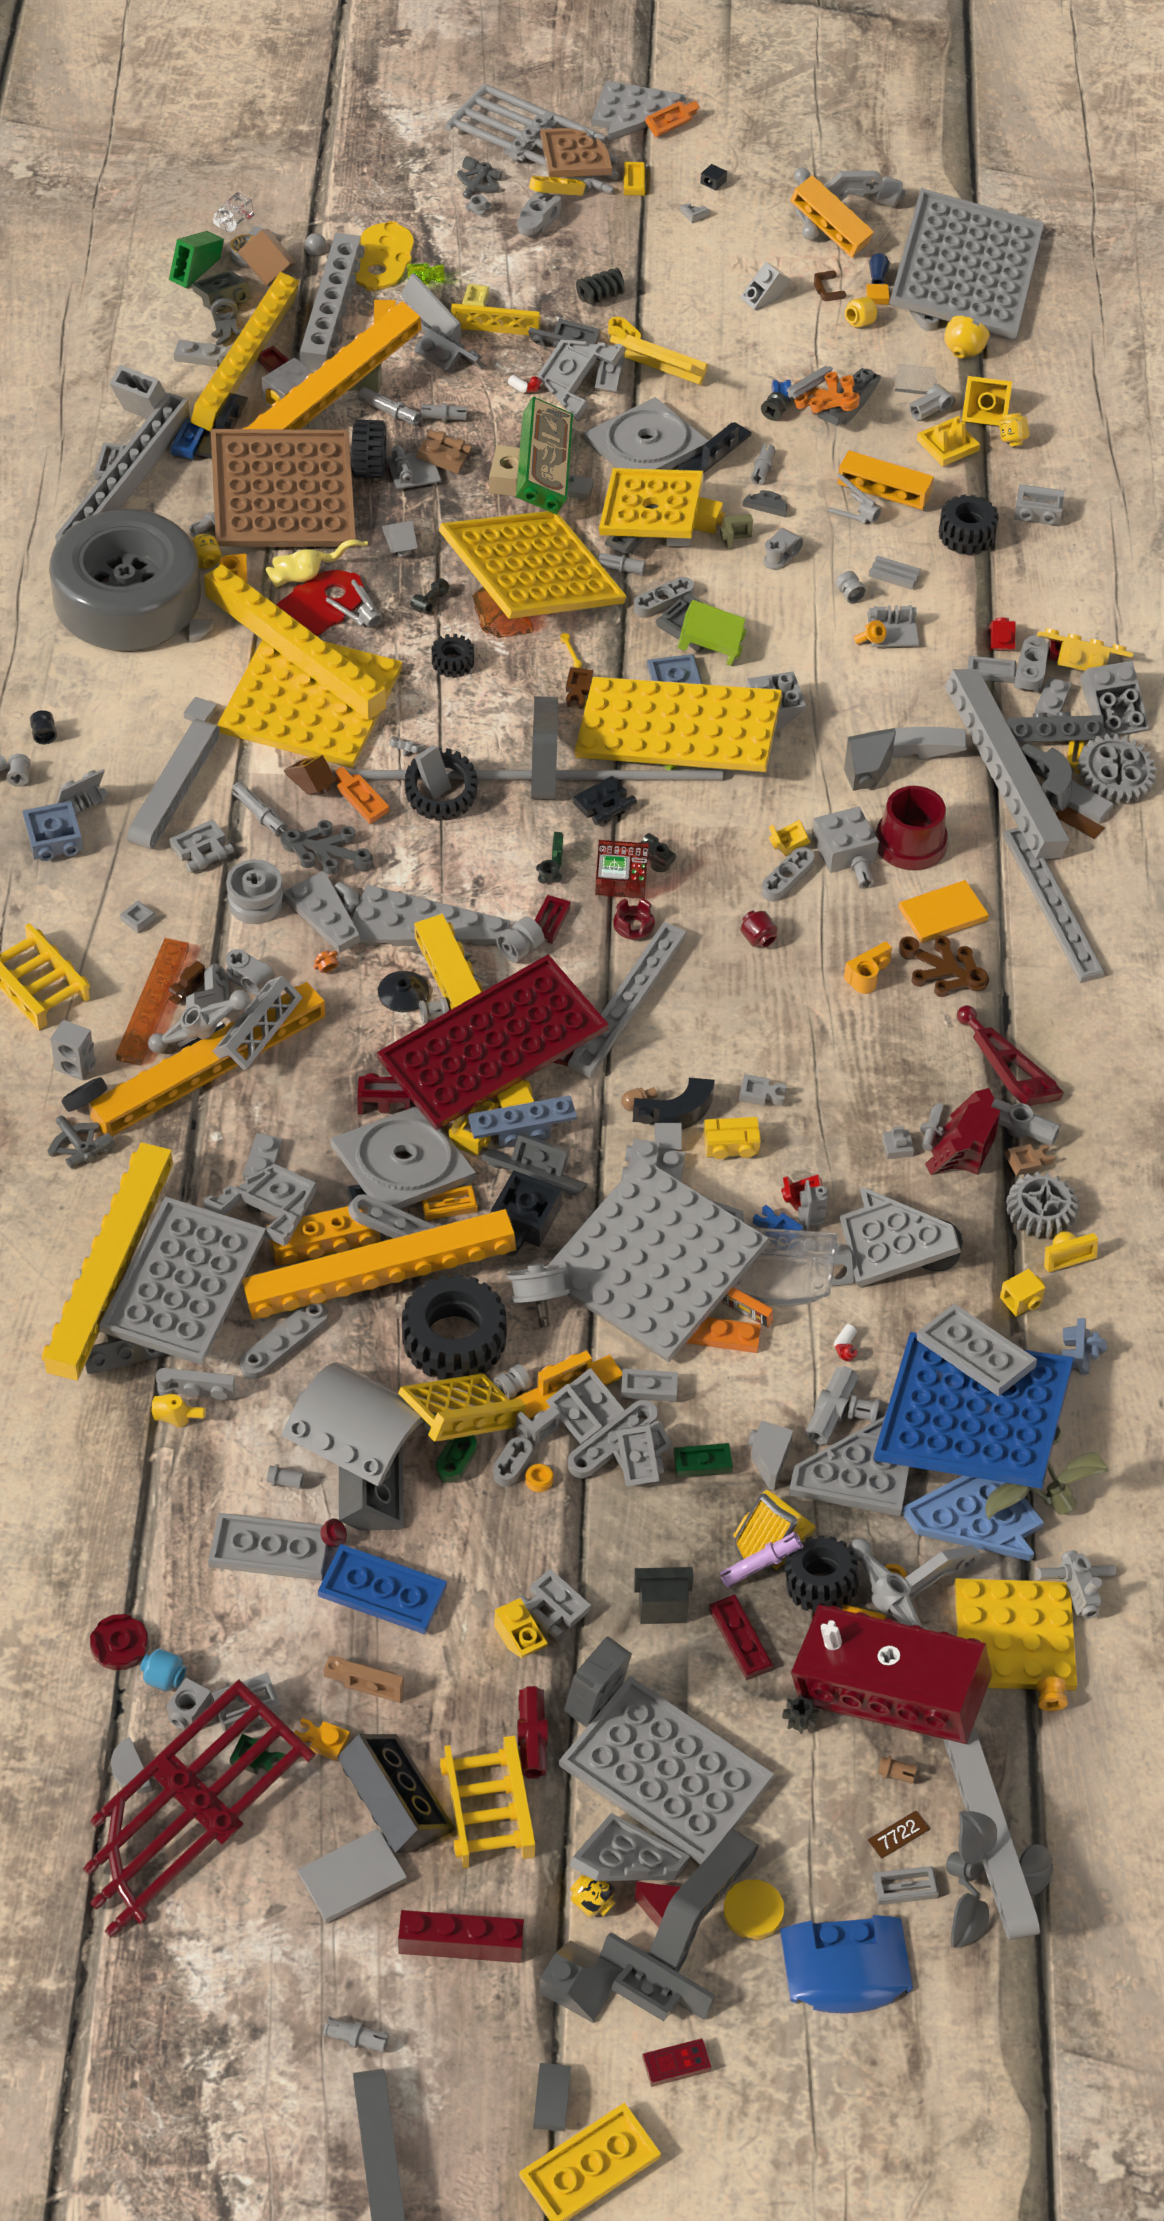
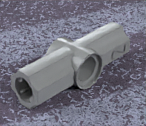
[991,1097,1061,1146]
[805,1366,859,1446]

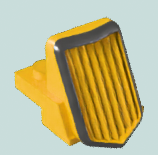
[733,1490,816,1570]

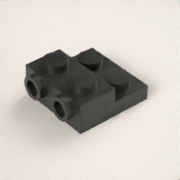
[191,270,251,312]

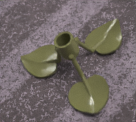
[985,1426,1109,1520]

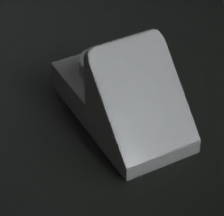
[595,345,625,393]

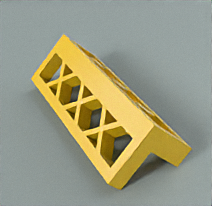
[451,303,541,336]

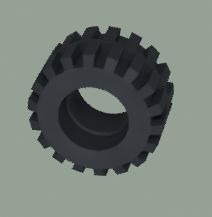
[351,419,387,478]
[938,494,999,555]
[785,1535,858,1613]

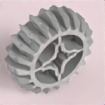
[1006,1171,1079,1239]

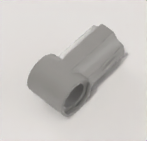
[909,384,956,421]

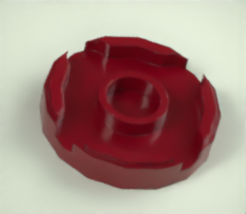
[90,1614,148,1670]

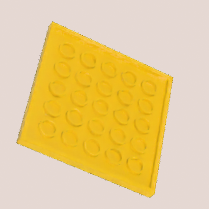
[439,511,627,619]
[217,640,403,768]

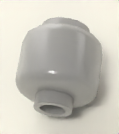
[873,176,906,208]

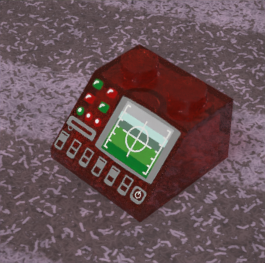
[595,840,649,899]

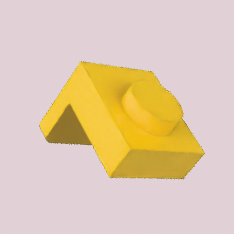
[769,819,811,856]

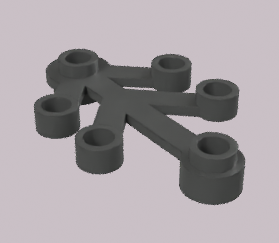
[280,820,373,875]

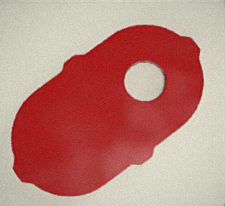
[276,570,364,636]

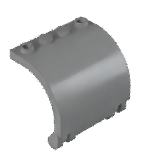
[281,1362,437,1486]

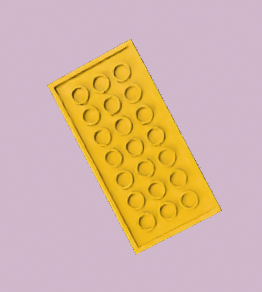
[574,677,782,772]

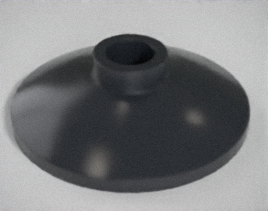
[378,971,429,1013]

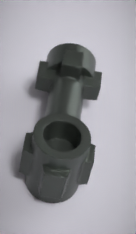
[410,578,450,614]

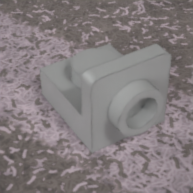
[516,1405,560,1446]

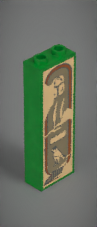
[516,396,573,515]

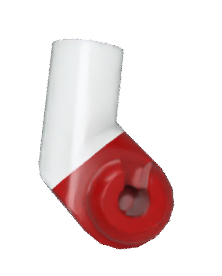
[508,375,542,393]
[834,1324,858,1362]

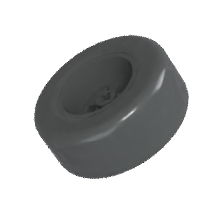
[49,509,201,651]

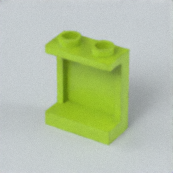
[677,600,747,666]

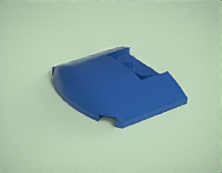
[780,1915,913,2014]

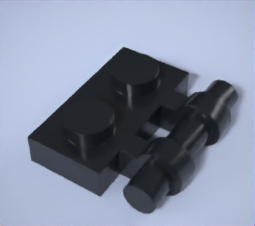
[573,776,637,825]

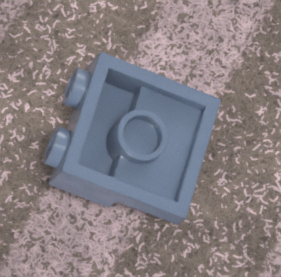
[22,801,83,861]

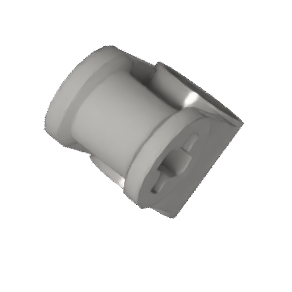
[764,528,803,570]
[226,949,275,995]

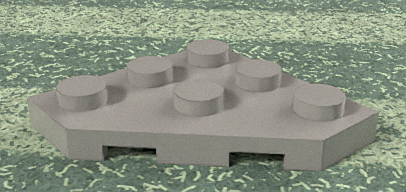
[570,1813,690,1881]

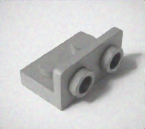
[616,1422,664,1486]

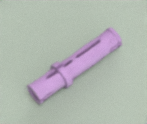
[720,1532,803,1588]

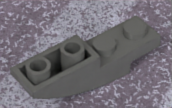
[818,368,881,426]

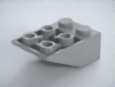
[1080,661,1149,738]

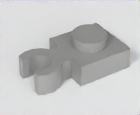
[739,1074,787,1105]

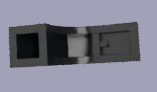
[632,1077,715,1130]

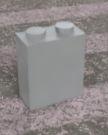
[110,365,167,419]

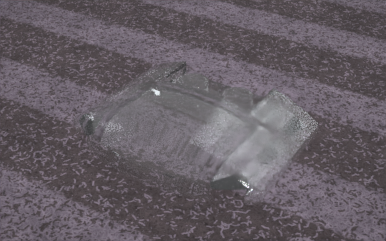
[733,1227,838,1306]

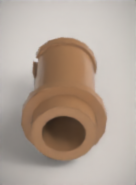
[877,1755,917,1784]

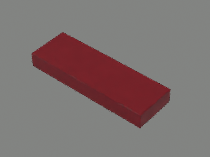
[709,1594,773,1680]

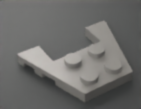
[537,339,626,421]
[203,1164,317,1246]

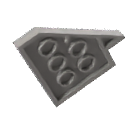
[789,1416,909,1516]

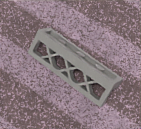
[213,975,303,1070]

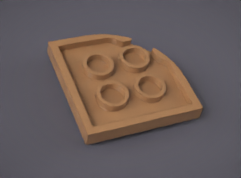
[540,128,612,177]

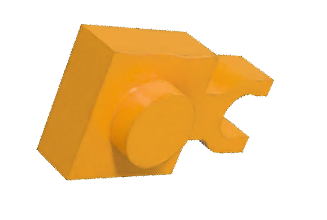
[294,1718,350,1762]

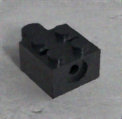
[491,1170,562,1256]

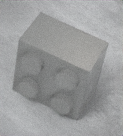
[812,806,879,873]

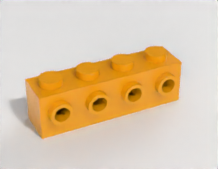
[790,175,874,258]
[837,450,934,510]
[267,1206,380,1266]

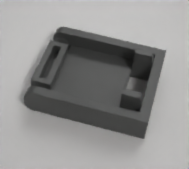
[656,594,705,653]

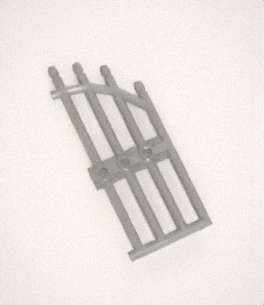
[444,83,619,194]

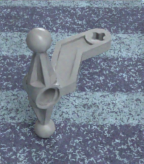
[794,167,883,240]
[148,963,250,1053]
[849,1538,981,1631]

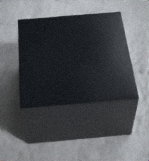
[700,164,727,191]

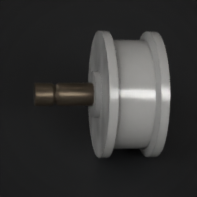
[507,1263,570,1328]

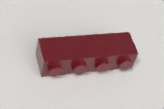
[398,1910,524,1963]

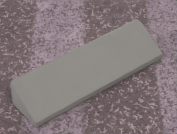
[401,273,461,342]

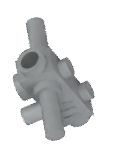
[1035,1550,1116,1619]

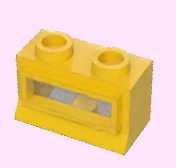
[449,1100,500,1156]

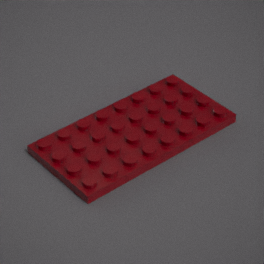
[377,954,609,1131]

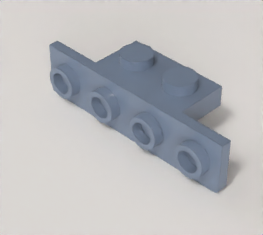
[468,1095,577,1148]

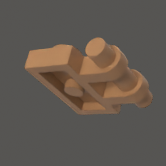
[416,429,472,474]

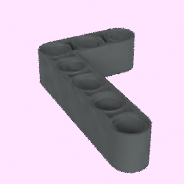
[531,696,559,799]
[649,1829,759,1972]

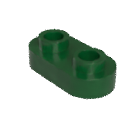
[436,1435,477,1482]

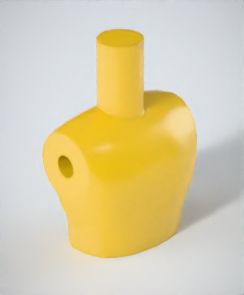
[152,1394,206,1427]

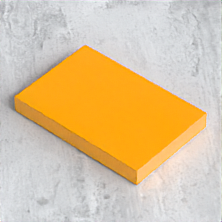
[898,880,989,943]

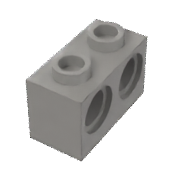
[50,1020,96,1081]

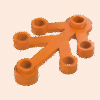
[794,372,860,413]

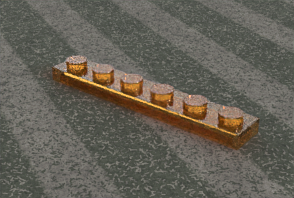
[116,938,189,1066]

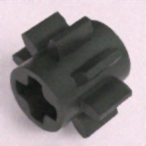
[782,1694,820,1734]

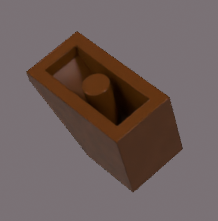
[283,755,337,795]

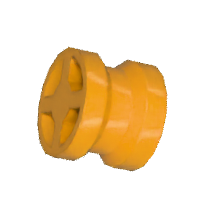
[1036,1677,1068,1711]

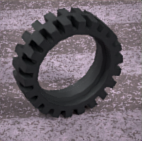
[405,748,478,821]

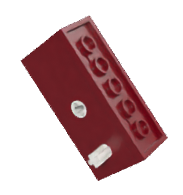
[791,1605,992,1745]

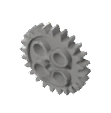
[1077,734,1157,804]

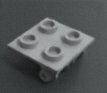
[386,445,441,490]
[867,605,919,647]
[56,769,108,815]

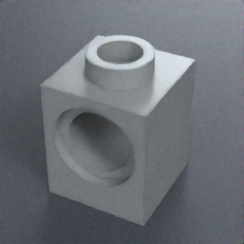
[167,1678,212,1729]

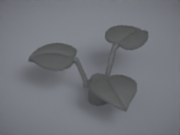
[946,1811,1053,1948]

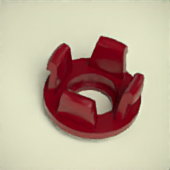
[613,898,655,940]

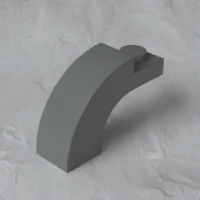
[1021,743,1072,811]

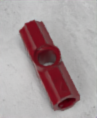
[517,1686,548,1779]

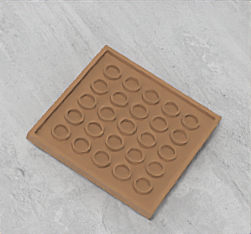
[211,429,356,547]

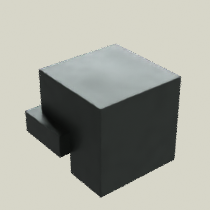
[634,1567,694,1624]

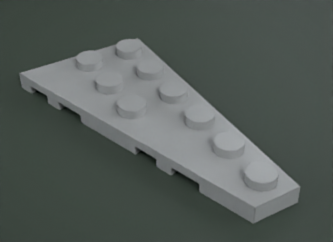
[351,885,510,946]

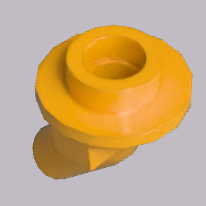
[854,620,887,645]

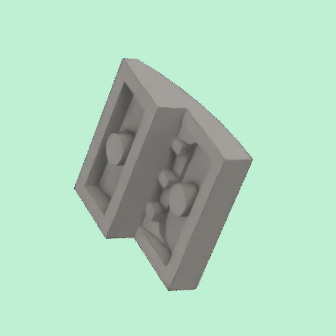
[546,1368,625,1444]

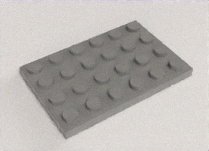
[99,1196,266,1365]
[559,1676,774,1865]

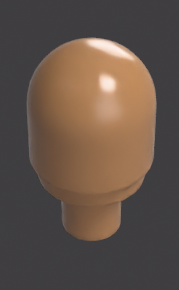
[621,1087,658,1111]

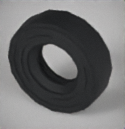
[61,1077,108,1112]

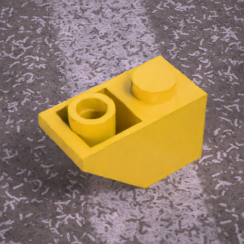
[494,1598,548,1659]

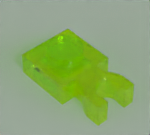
[407,263,445,284]

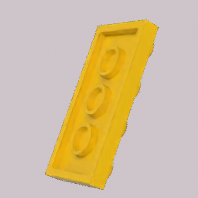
[519,2102,661,2221]

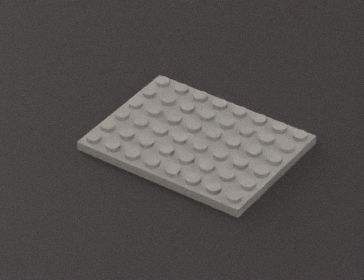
[889,188,1044,340]

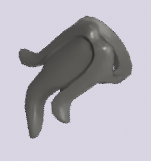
[211,298,242,345]

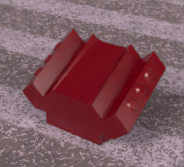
[925,1088,1001,1175]

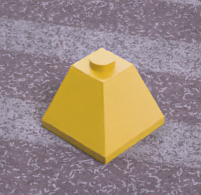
[962,376,1012,426]

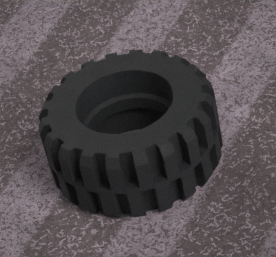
[402,1274,507,1380]

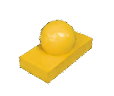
[1044,1231,1098,1273]

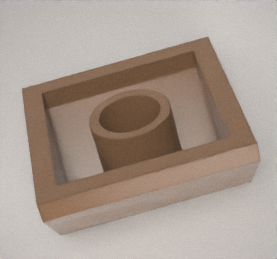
[238,229,297,286]

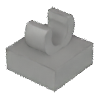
[882,1126,914,1159]

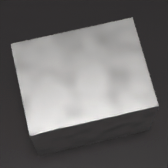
[262,358,314,407]

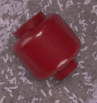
[740,910,778,948]

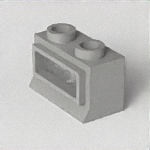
[1014,484,1065,526]
[212,1672,281,1733]

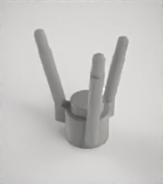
[828,474,882,524]
[326,580,382,628]

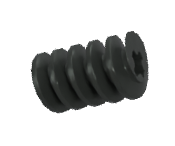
[576,267,625,305]

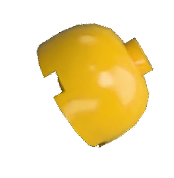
[944,316,990,358]

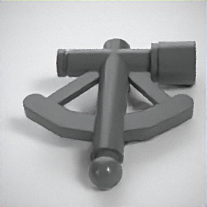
[457,156,502,199]
[48,1116,116,1169]

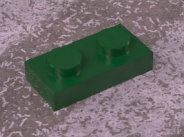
[673,1443,733,1477]

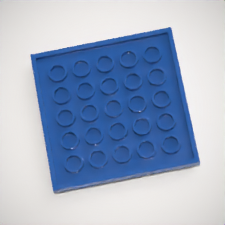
[874,1332,1073,1489]

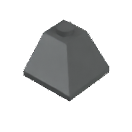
[844,728,896,791]
[539,1940,623,2023]

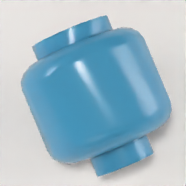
[140,1648,186,1692]

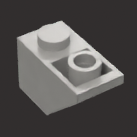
[740,261,792,310]

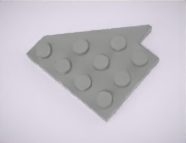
[591,81,686,140]
[840,1187,961,1287]

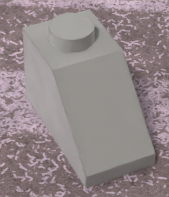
[382,521,418,557]
[748,1420,793,1490]

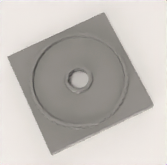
[583,397,709,470]
[331,1106,476,1209]

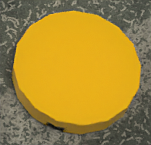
[723,1879,784,1940]

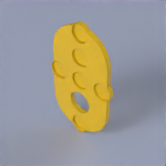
[355,221,414,291]

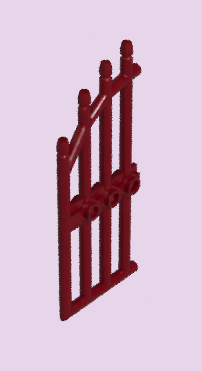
[83,1679,316,1938]

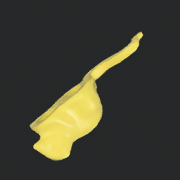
[266,539,368,588]

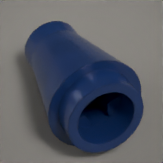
[869,253,890,284]

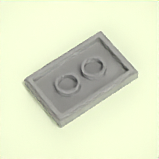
[297,1828,407,1923]

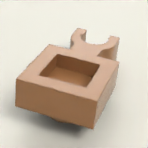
[1005,1144,1055,1176]

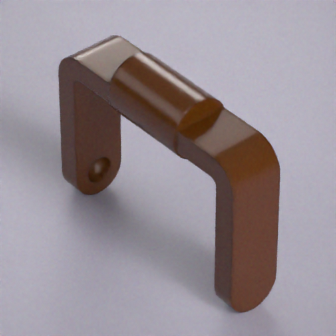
[814,270,847,301]

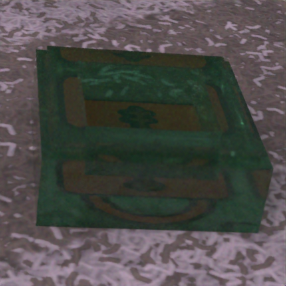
[552,832,564,866]

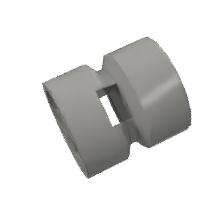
[496,916,544,963]

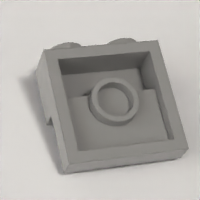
[621,1139,685,1182]

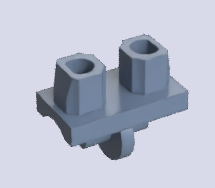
[1062,1318,1107,1375]

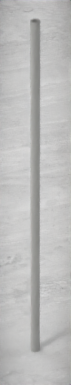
[332,770,723,780]

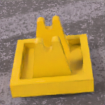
[917,416,980,467]

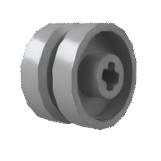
[226,859,283,924]

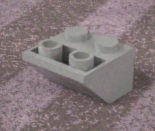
[747,671,806,730]

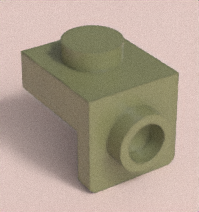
[720,514,753,549]

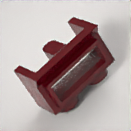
[357,1073,411,1115]

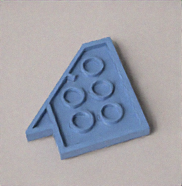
[901,1476,1044,1561]

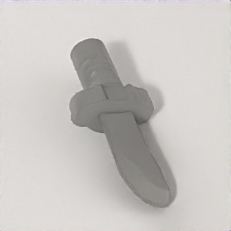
[920,1103,944,1150]

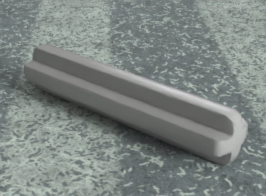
[787,366,833,399]

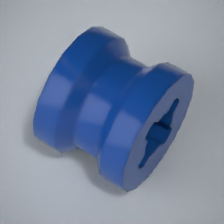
[771,380,791,402]

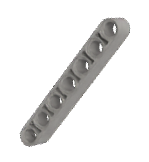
[127,719,220,849]

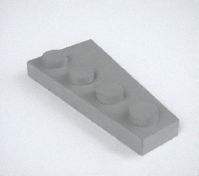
[283,871,360,953]

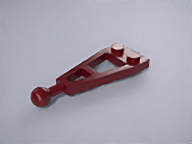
[957,1005,1064,1106]

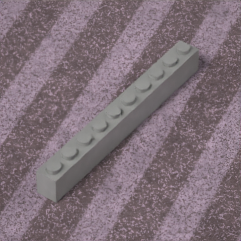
[55,392,190,543]
[945,669,1070,859]

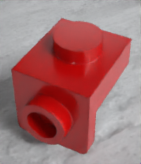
[989,617,1016,651]
[781,1174,823,1211]

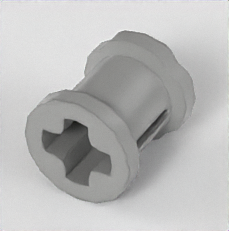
[7,753,30,786]
[419,997,449,1024]
[848,1395,880,1423]

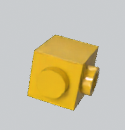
[693,497,726,534]
[1000,1269,1046,1317]

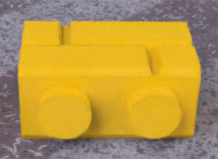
[703,1117,760,1159]

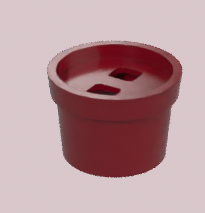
[875,785,948,870]

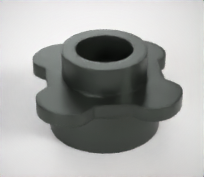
[536,860,562,884]

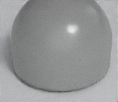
[305,233,327,256]

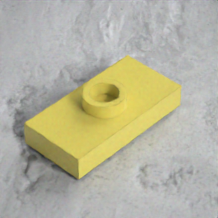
[462,284,490,306]

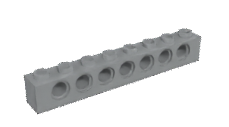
[300,233,365,370]

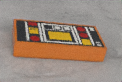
[722,1287,773,1328]

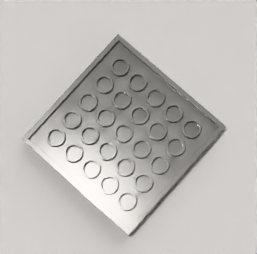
[548,1157,769,1363]

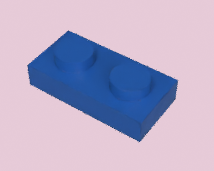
[171,418,207,459]

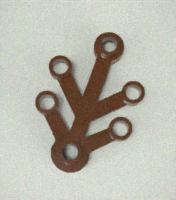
[898,936,989,997]

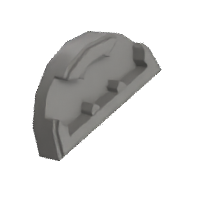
[111,1737,152,1793]

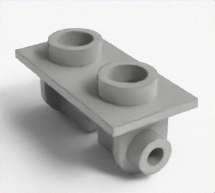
[798,1180,829,1233]

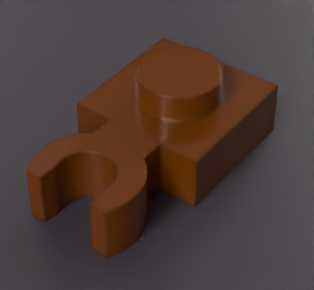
[566,667,594,709]
[168,961,205,1005]

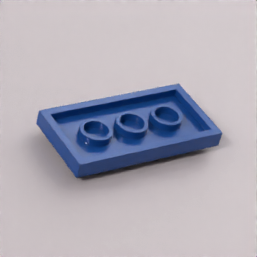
[318,1544,447,1634]

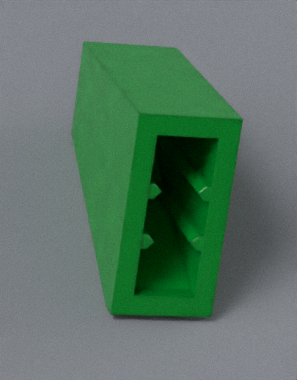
[169,231,224,288]

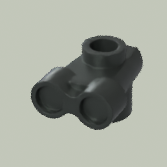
[633,833,676,872]

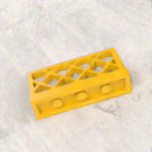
[610,334,709,385]
[398,1373,527,1442]

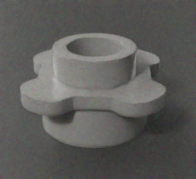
[466,195,491,215]

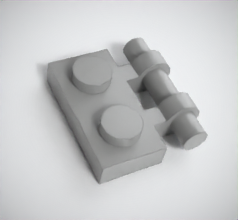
[169,819,234,872]
[519,1569,591,1641]

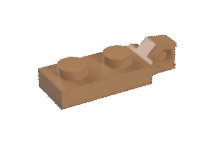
[324,1656,404,1703]

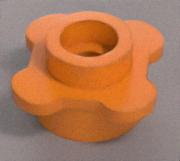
[313,951,339,973]

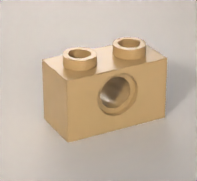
[489,445,520,496]

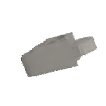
[517,192,561,236]
[1014,635,1048,692]

